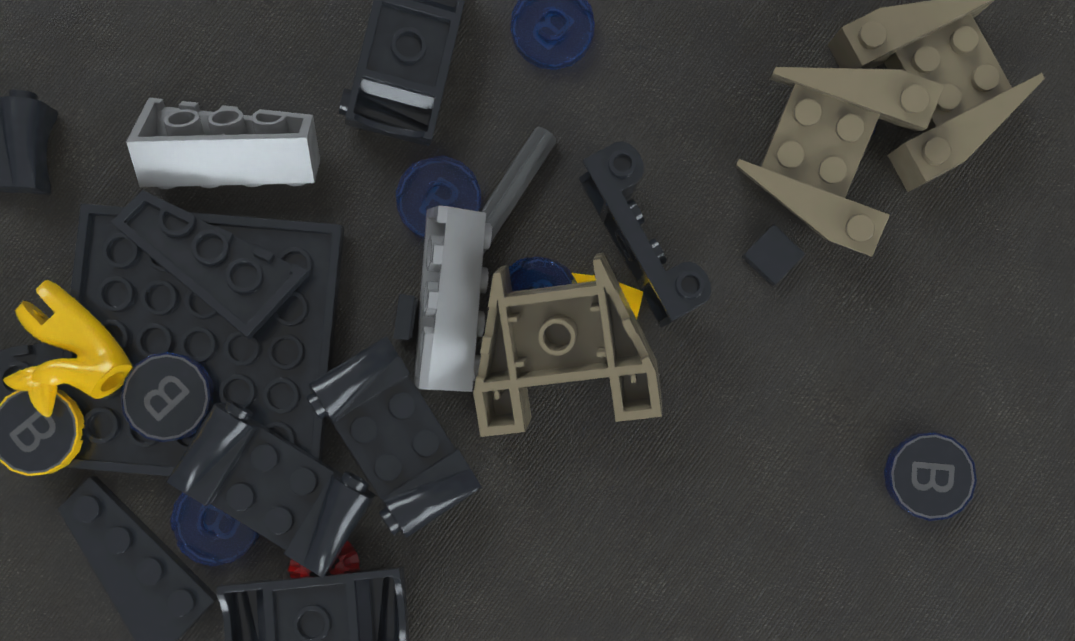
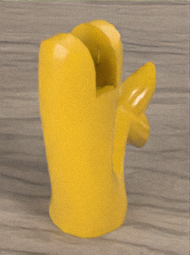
[3,280,134,417]

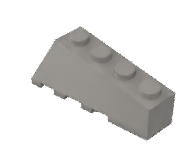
[126,98,320,189]
[414,206,492,392]

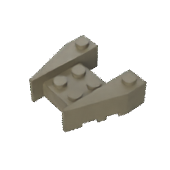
[828,0,1045,192]
[735,67,945,257]
[473,253,662,437]

